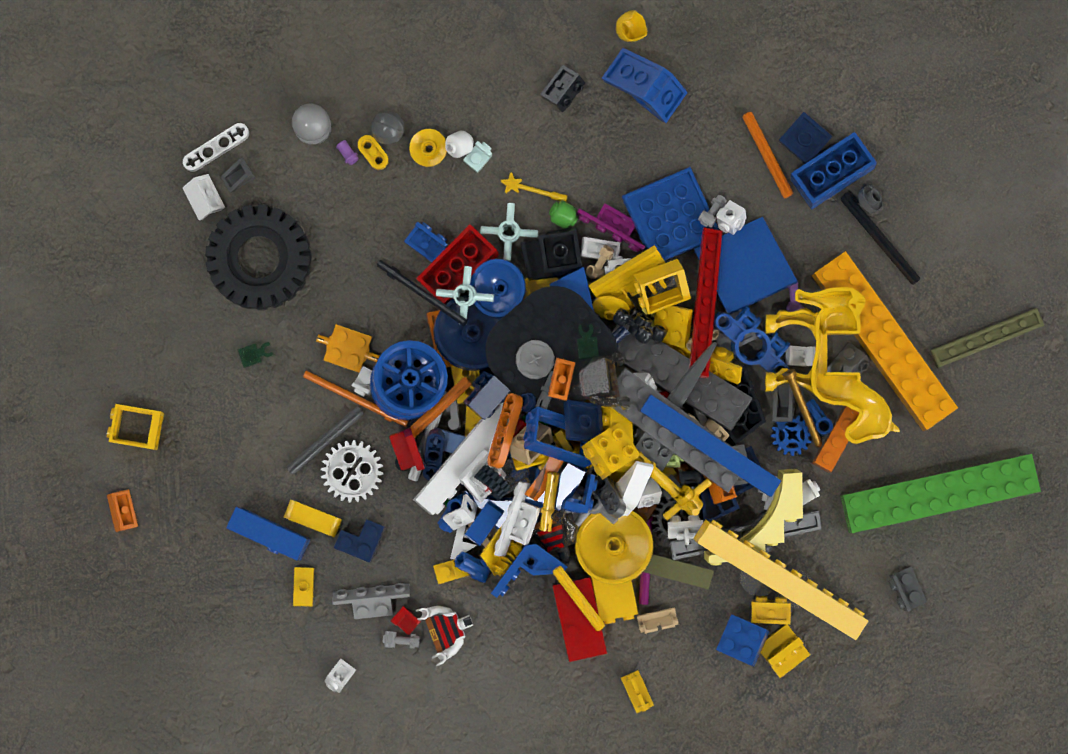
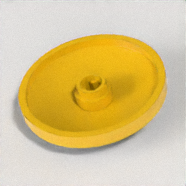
[575,511,653,585]

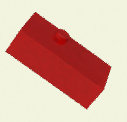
[416,224,499,304]
[552,577,607,662]

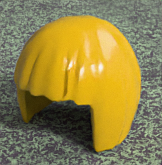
[616,10,648,42]

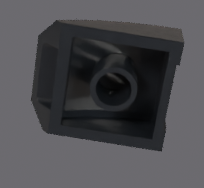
[538,228,582,278]

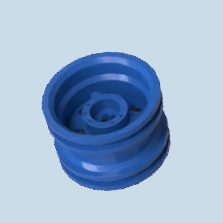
[370,340,448,420]

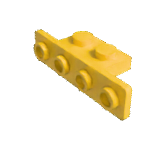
[673,346,742,384]

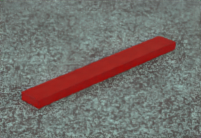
[689,228,722,378]

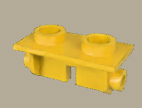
[621,670,654,713]

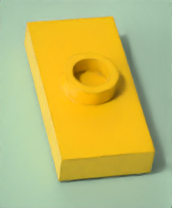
[293,567,314,607]

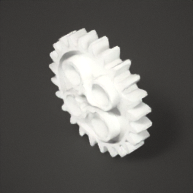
[321,440,384,503]

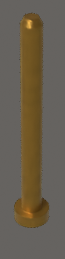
[782,369,822,448]

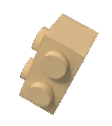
[509,422,554,465]

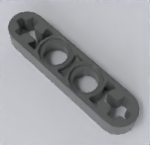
[587,466,626,518]

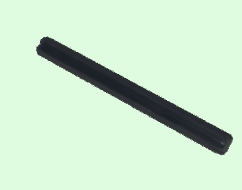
[841,193,920,285]

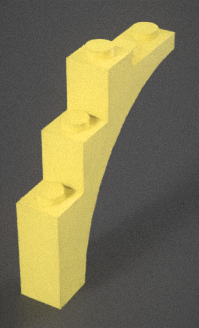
[704,469,803,566]

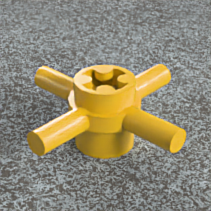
[663,478,712,521]

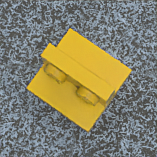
[761,624,810,678]

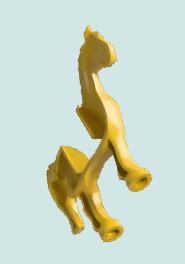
[765,287,900,444]

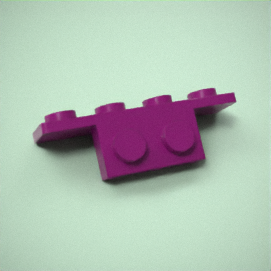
[577,204,645,253]

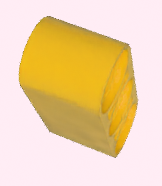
[284,499,342,537]

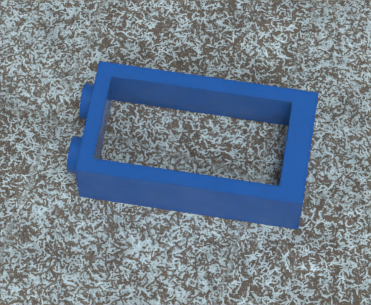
[523,406,592,468]

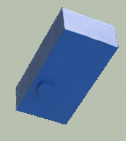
[790,132,877,210]
[226,507,311,561]

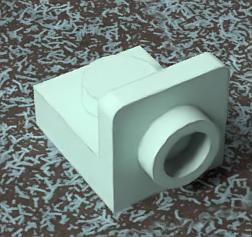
[463,141,492,173]

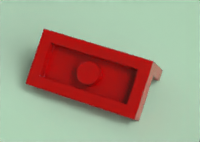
[389,428,425,471]

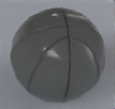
[371,111,405,144]

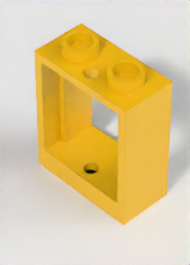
[633,259,691,315]
[107,404,164,450]

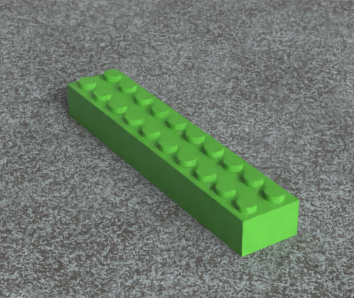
[840,454,1041,533]

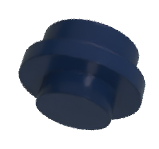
[521,393,536,412]

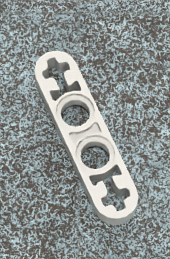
[183,123,249,172]

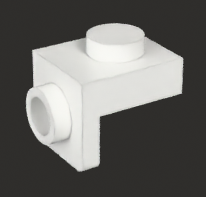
[785,346,816,367]

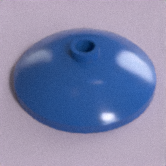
[470,259,526,317]

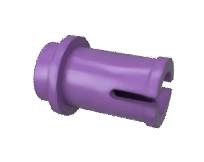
[336,140,359,165]

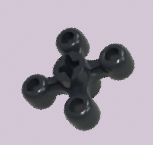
[613,307,667,344]

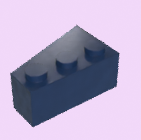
[699,472,739,522]

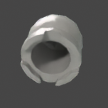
[292,103,331,145]

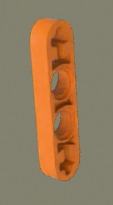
[487,393,523,469]

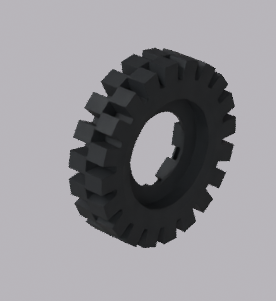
[205,204,312,310]

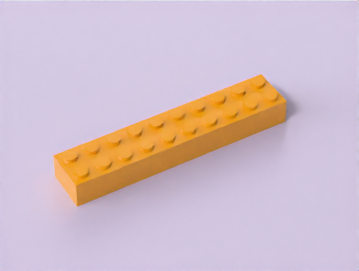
[812,251,958,431]

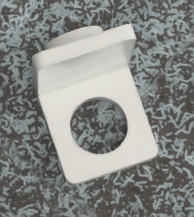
[443,494,477,530]

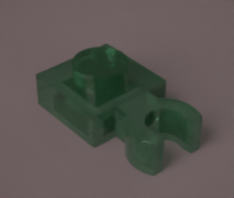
[577,324,599,360]
[237,342,274,368]

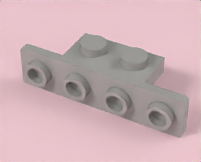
[332,583,410,619]

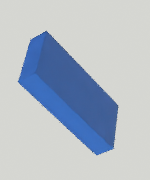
[464,503,502,546]

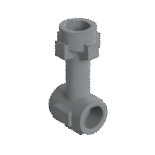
[698,195,727,228]
[383,631,420,649]

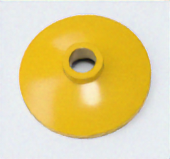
[409,129,447,167]
[592,296,630,320]

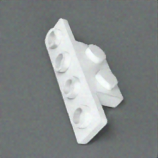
[494,482,541,556]

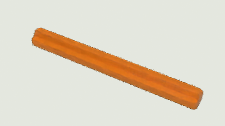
[743,112,793,198]
[408,377,472,438]

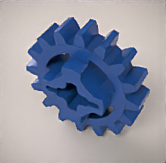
[770,416,812,456]

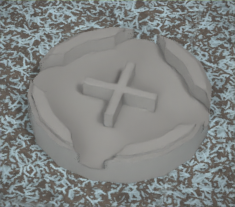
[516,340,555,379]

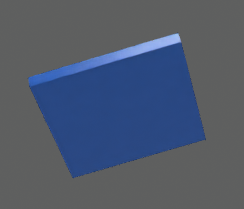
[622,167,719,261]
[694,217,797,315]

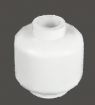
[445,130,474,158]

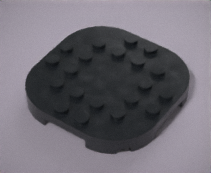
[486,286,619,415]

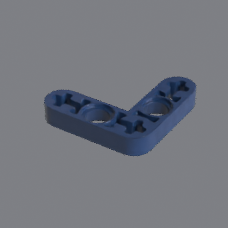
[423,429,464,486]

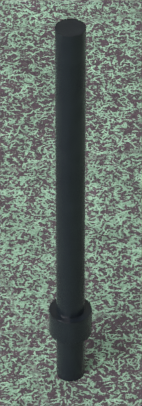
[377,260,468,326]

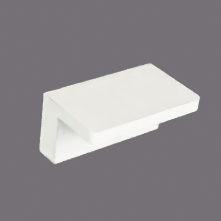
[183,174,225,220]

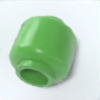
[549,200,578,229]

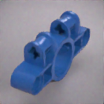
[714,306,790,373]

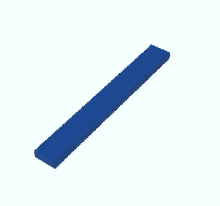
[640,394,781,497]

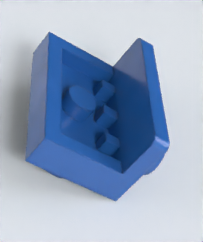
[404,222,448,263]

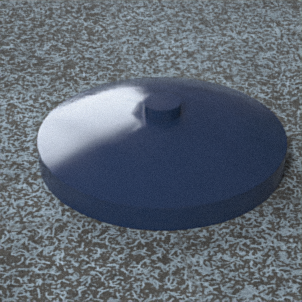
[433,295,503,371]

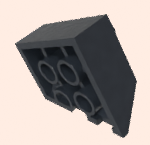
[713,365,766,446]

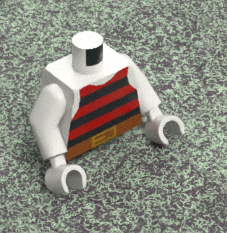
[416,605,473,666]

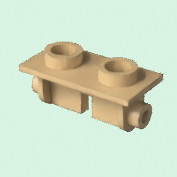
[637,607,679,634]

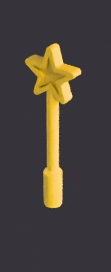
[501,173,568,202]

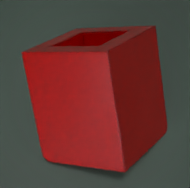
[391,606,421,635]

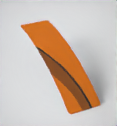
[525,446,564,501]

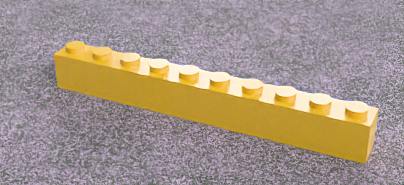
[693,519,868,640]

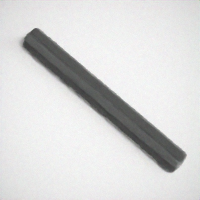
[286,406,364,475]

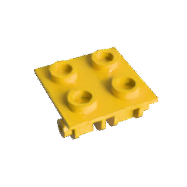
[480,526,523,576]

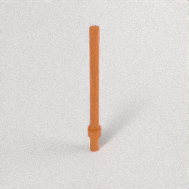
[303,370,409,427]

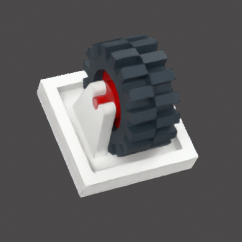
[458,449,511,503]

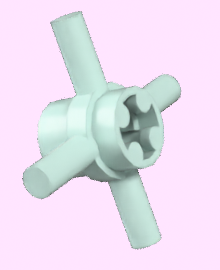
[480,203,538,261]
[436,266,495,319]

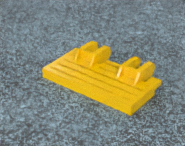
[589,245,667,309]

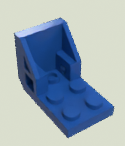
[602,48,688,123]
[491,544,567,598]

